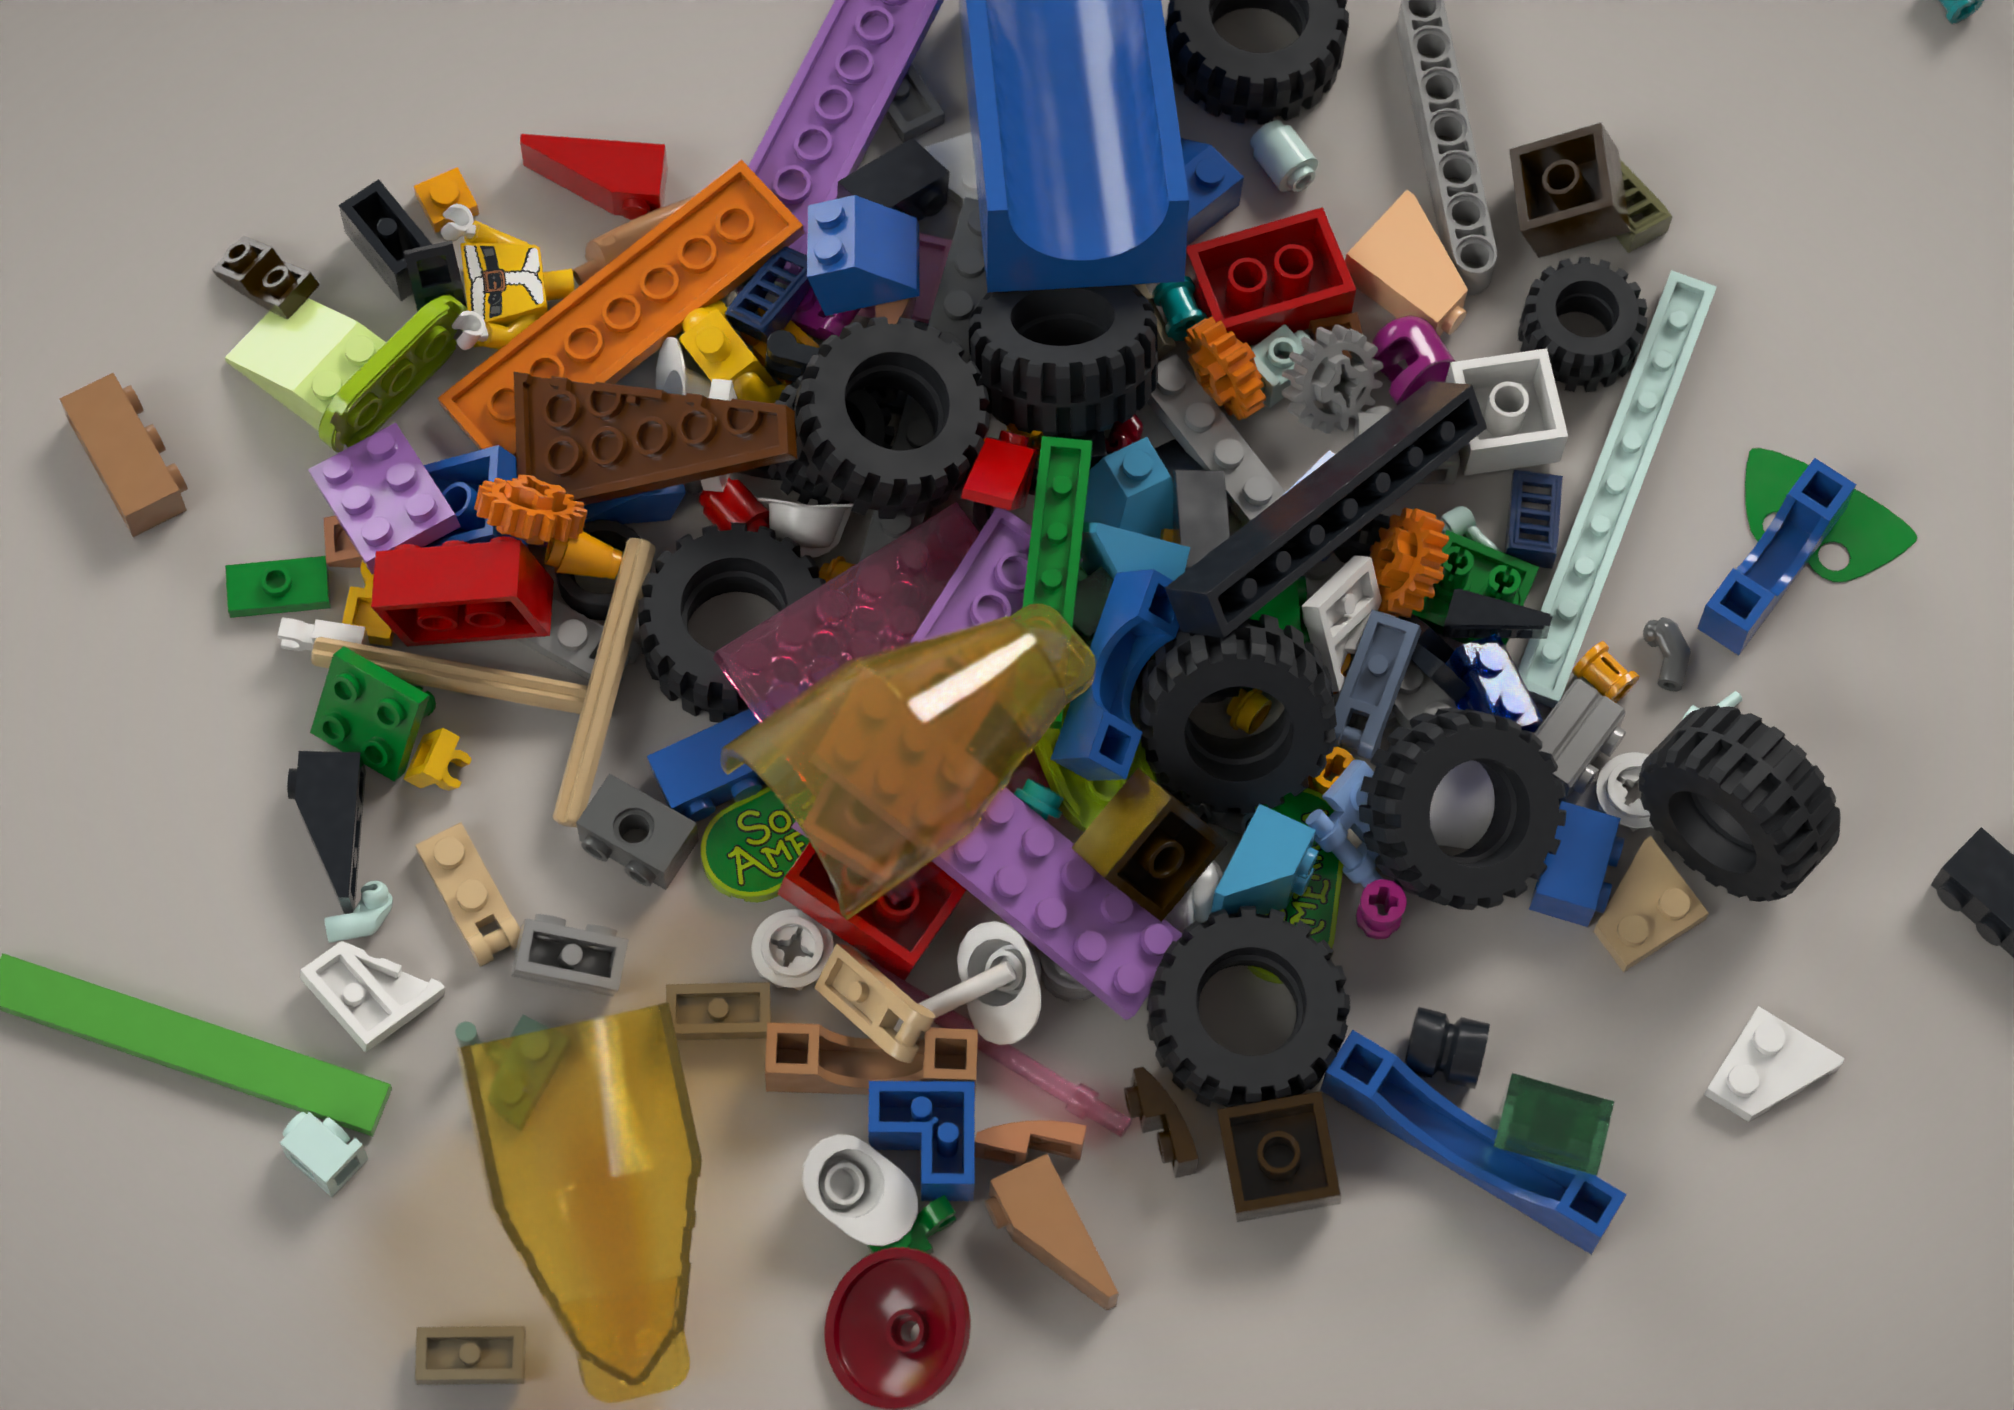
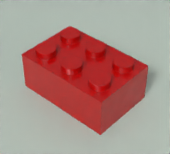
[1185,207,1357,346]
[371,536,554,647]
[777,841,967,981]

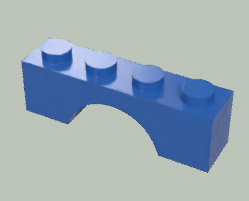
[1697,458,1857,656]
[1051,569,1179,781]

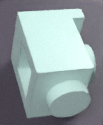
[1252,324,1311,408]
[280,1112,368,1197]

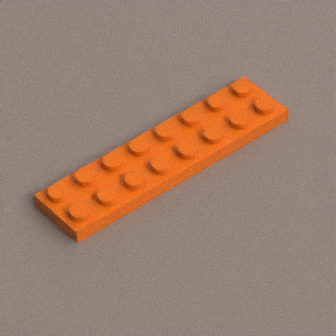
[437,159,805,457]

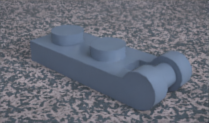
[1334,610,1422,760]

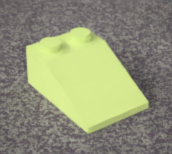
[225,298,386,431]

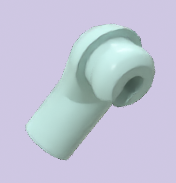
[325,881,393,943]

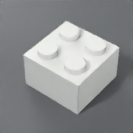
[1446,348,1568,476]

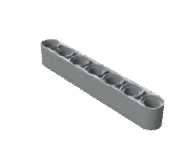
[1397,0,1497,295]

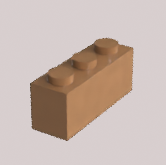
[59,372,188,537]

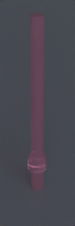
[867,959,1132,1137]

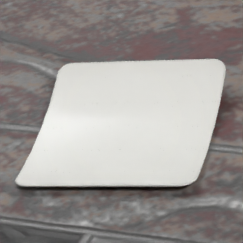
[1430,760,1495,849]

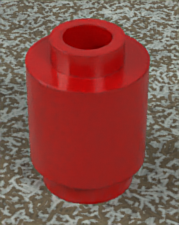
[699,477,770,532]

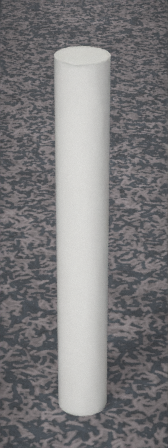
[894,961,1016,1033]

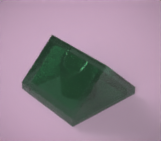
[1494,1073,1615,1176]

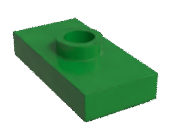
[225,556,331,618]

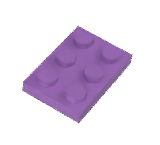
[308,423,461,575]

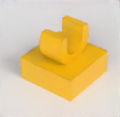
[403,728,472,791]

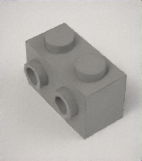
[511,914,629,997]

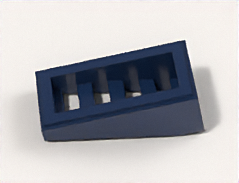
[724,246,811,344]
[1504,469,1563,569]

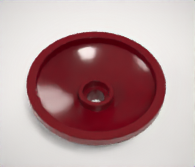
[824,1247,971,1410]

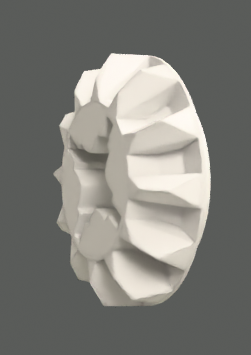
[1595,752,1654,832]
[751,909,834,991]

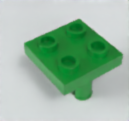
[1412,530,1539,658]
[310,646,436,782]

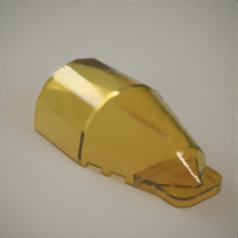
[720,604,1096,920]
[457,1002,702,1403]

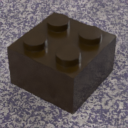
[1509,123,1631,258]
[1071,768,1228,922]
[1217,1091,1341,1222]

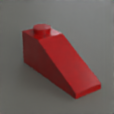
[520,134,668,220]
[961,430,1039,511]

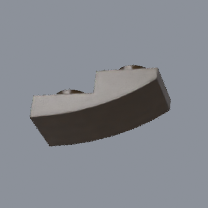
[212,236,320,319]
[1124,1067,1199,1178]

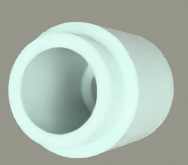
[1250,120,1318,192]

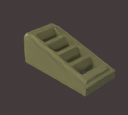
[1616,160,1673,253]

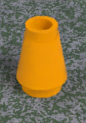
[544,531,623,580]

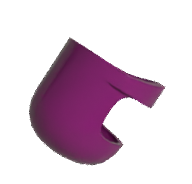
[1371,316,1455,406]

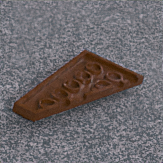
[514,372,797,505]

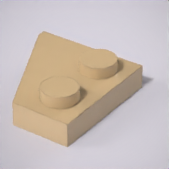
[1593,836,1709,972]

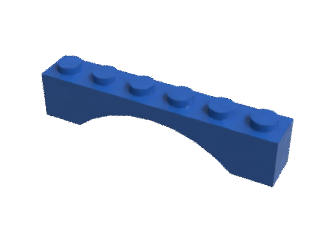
[1320,1029,1627,1255]

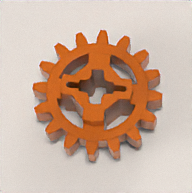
[1184,317,1266,421]
[474,475,587,545]
[1370,507,1449,618]

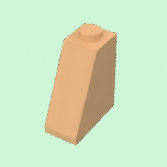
[1345,190,1468,337]

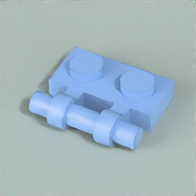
[1306,760,1383,888]

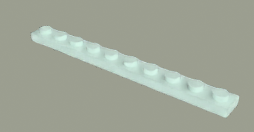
[1510,270,1717,708]

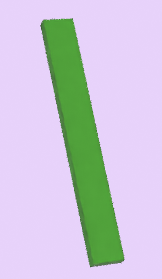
[0,953,392,1137]

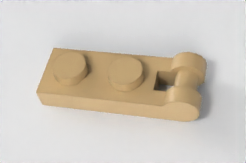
[415,822,520,967]
[814,943,935,1063]

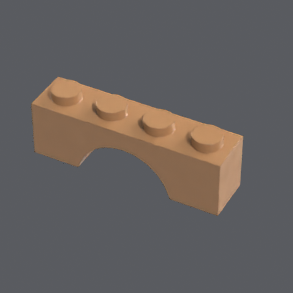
[765,1022,978,1095]

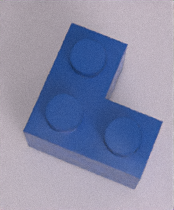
[868,1081,975,1201]

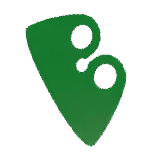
[1745,448,1918,582]

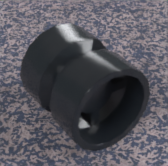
[1404,1007,1490,1089]

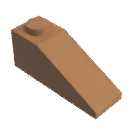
[985,1154,1119,1311]

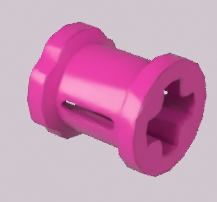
[1356,879,1407,940]

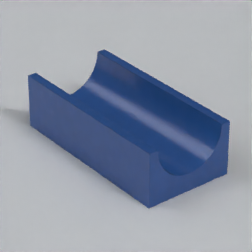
[959,0,1189,293]

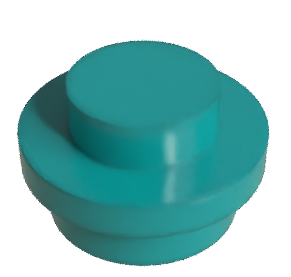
[1014,778,1064,820]

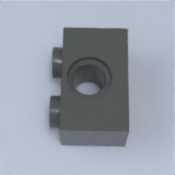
[576,773,699,890]

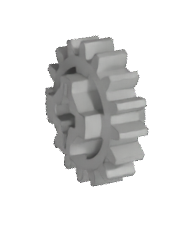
[1281,325,1383,434]

